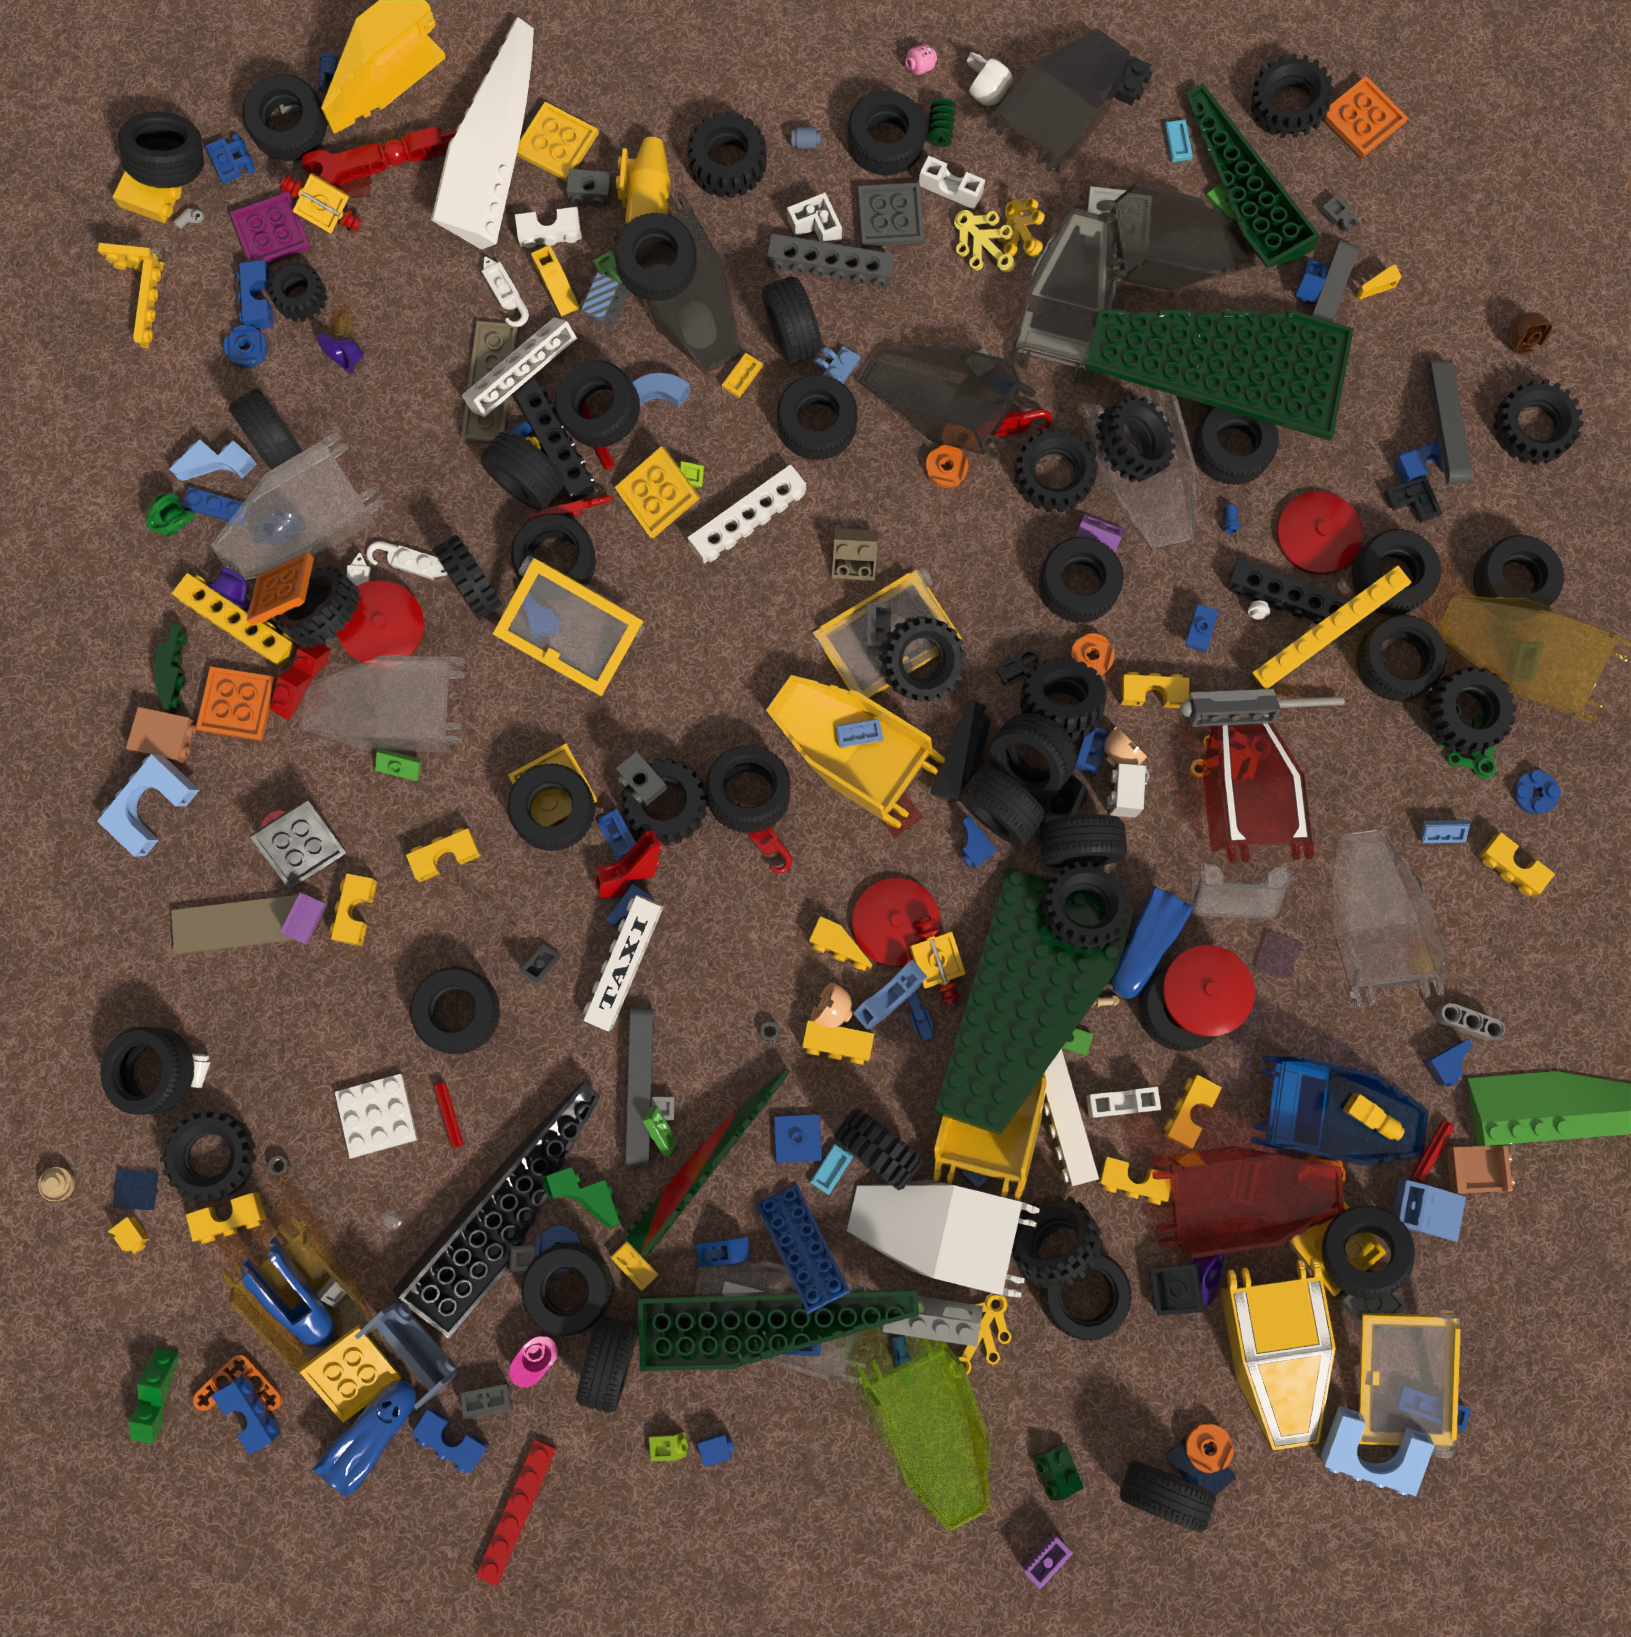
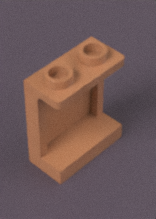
[126,707,196,764]
[1446,1145,1515,1194]

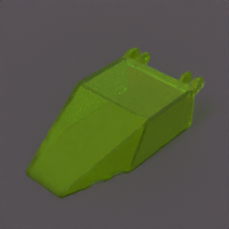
[857,1338,990,1532]

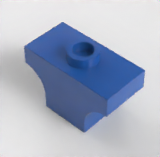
[1184,604,1219,653]

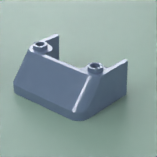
[355,1302,457,1410]

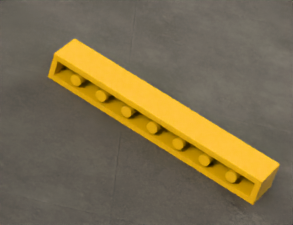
[1251,566,1412,689]

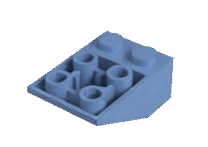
[1392,1180,1466,1242]

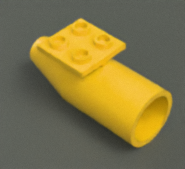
[616,137,671,248]

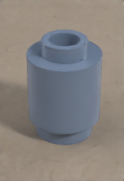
[792,127,821,149]

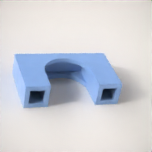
[97,754,200,857]
[1321,1406,1435,1496]

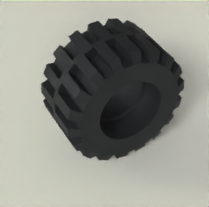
[268,262,327,322]

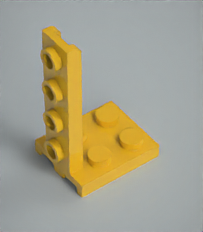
[98,243,164,349]

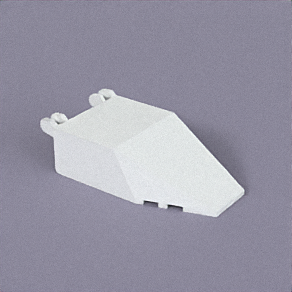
[847,1180,1040,1297]

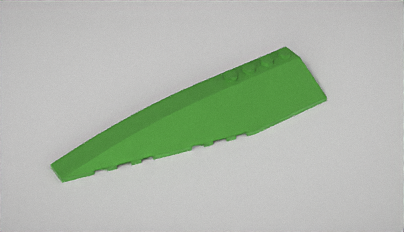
[1466,1071,1631,1146]

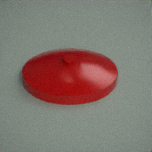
[1276,491,1363,575]
[337,580,425,668]
[852,878,941,967]
[1162,945,1255,1037]

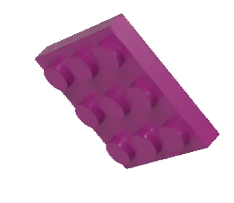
[230,192,311,264]

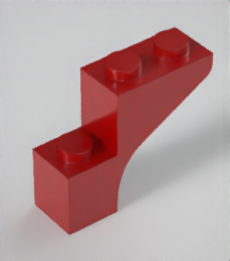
[270,643,331,721]
[594,830,662,898]

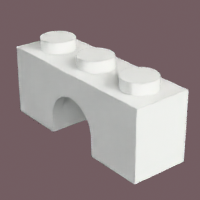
[919,156,985,210]
[515,207,582,248]
[1086,1087,1161,1118]

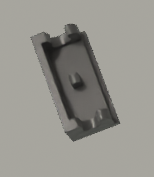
[867,602,891,650]
[460,1384,514,1419]

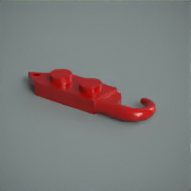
[968,409,1052,439]
[528,495,613,520]
[734,800,792,873]

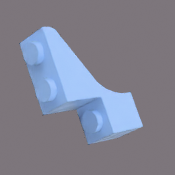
[169,439,257,481]

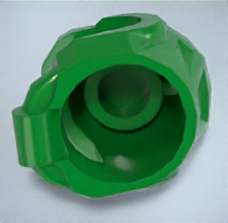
[145,493,195,538]

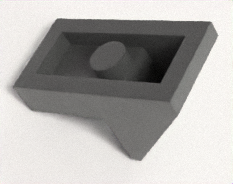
[518,944,561,986]

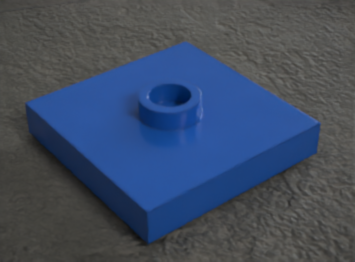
[774,1115,822,1163]

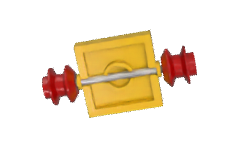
[279,173,362,234]
[909,916,966,1005]

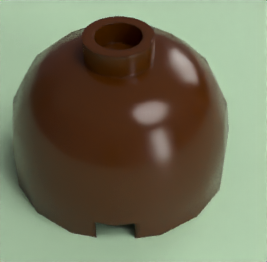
[1507,312,1552,355]

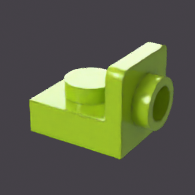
[676,461,704,488]
[649,1432,688,1461]

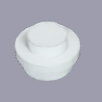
[1248,601,1270,620]

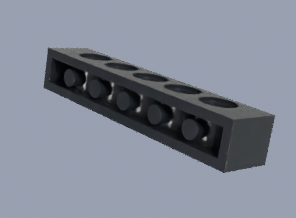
[513,378,596,502]
[1226,558,1353,633]

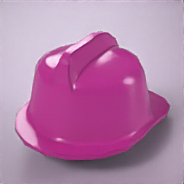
[509,1336,558,1387]

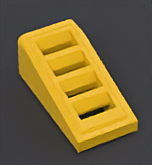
[1356,264,1401,300]

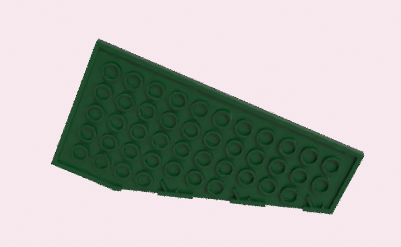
[1084,310,1354,441]
[933,867,1135,1135]

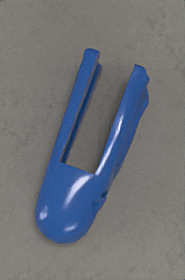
[1112,886,1193,999]
[240,1237,336,1348]
[312,1380,416,1497]

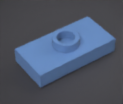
[836,718,883,748]
[1420,820,1470,843]

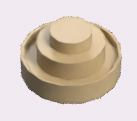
[38,1167,75,1201]

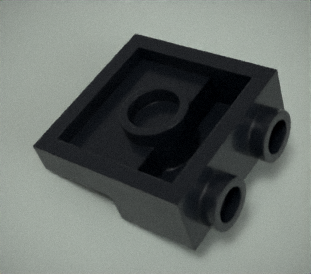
[1096,53,1153,106]
[1148,1264,1205,1316]

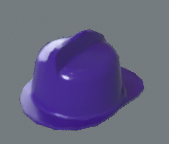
[318,333,364,374]
[207,567,251,610]
[1192,1252,1224,1306]

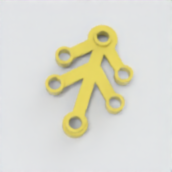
[954,210,1015,273]

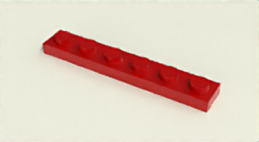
[476,1439,557,1586]

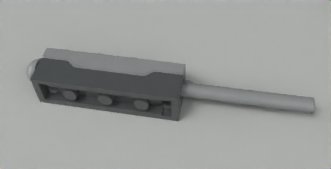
[1180,689,1345,727]

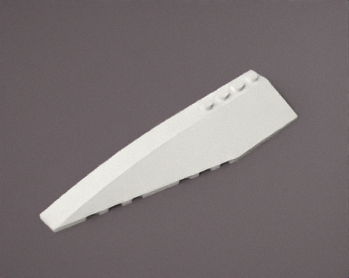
[431,17,534,249]

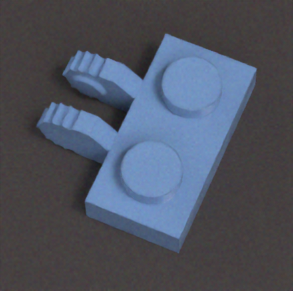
[813,346,861,384]

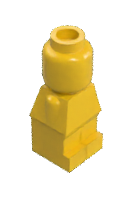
[1342,1092,1405,1140]

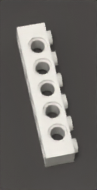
[461,317,577,417]
[687,464,806,564]

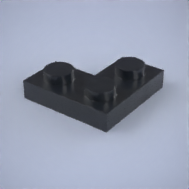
[1385,476,1443,523]

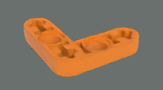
[193,1354,283,1411]

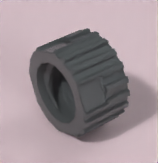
[760,1021,780,1042]
[268,1155,291,1176]

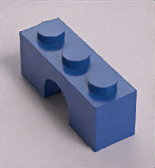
[237,260,274,329]
[1393,440,1444,483]
[211,1373,281,1455]
[411,1407,489,1473]

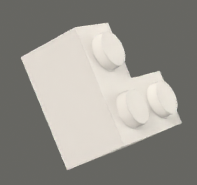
[787,193,842,244]
[1106,764,1146,817]

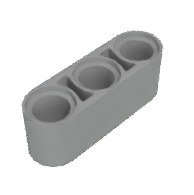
[1435,1003,1505,1041]

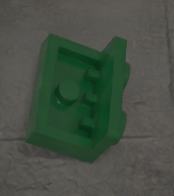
[1032,1442,1084,1501]

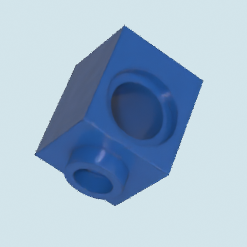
[698,1432,735,1467]

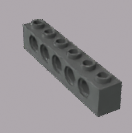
[767,234,895,287]

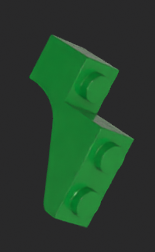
[542,1167,621,1228]
[129,1347,179,1444]

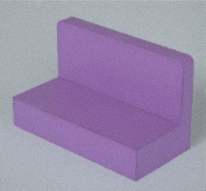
[1075,514,1124,552]
[280,892,327,945]

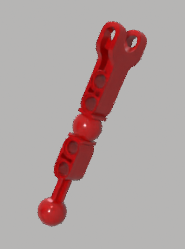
[301,127,457,189]

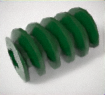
[927,98,956,147]

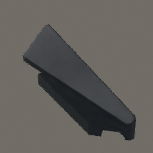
[930,700,991,802]

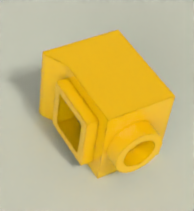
[108,1216,150,1254]

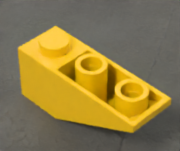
[531,245,580,317]
[809,916,872,971]

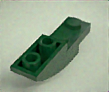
[155,623,188,715]

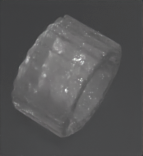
[380,1209,403,1230]

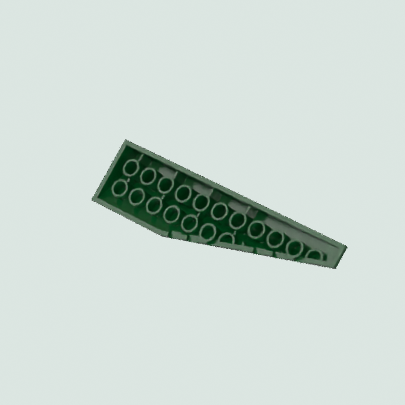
[638,1290,919,1371]

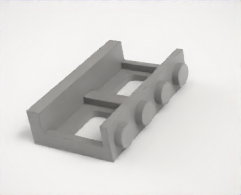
[883,1296,983,1347]

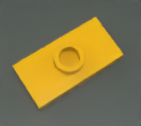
[722,352,763,399]
[610,1241,659,1291]

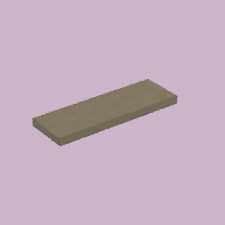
[461,320,519,443]
[171,895,298,955]

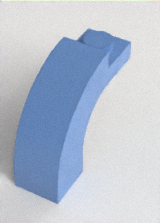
[632,373,691,408]
[853,960,927,1030]

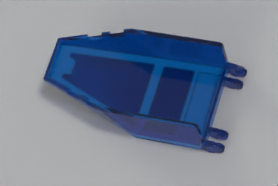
[1250,1055,1429,1166]

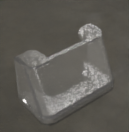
[1190,864,1291,919]

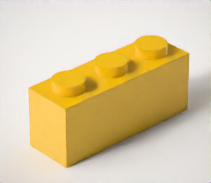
[802,1021,874,1065]

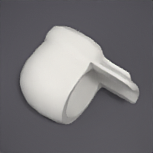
[967,52,1013,106]

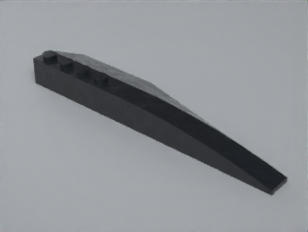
[392,1081,601,1339]

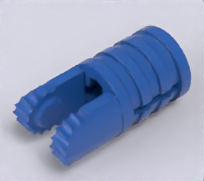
[318,53,339,92]

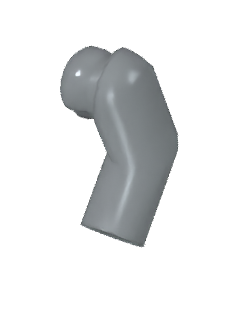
[173,209,204,230]

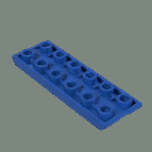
[756,1184,850,1314]

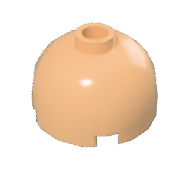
[1104,727,1147,768]
[811,983,853,1028]

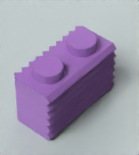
[1021,1533,1073,1589]

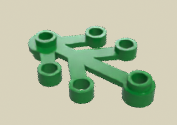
[1435,703,1496,779]

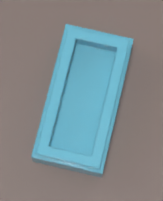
[1164,119,1193,162]
[810,1144,853,1195]

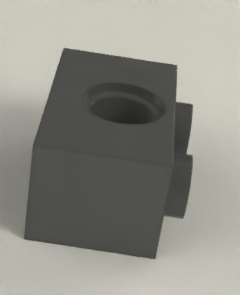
[566,169,612,206]
[616,751,667,806]

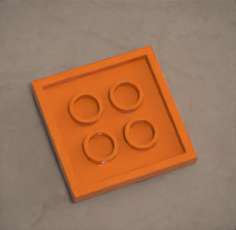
[1325,76,1408,158]
[247,552,314,626]
[196,666,276,741]

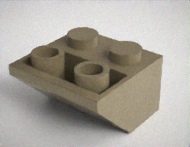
[832,528,878,581]

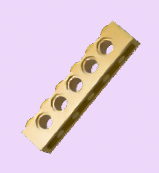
[171,573,297,669]

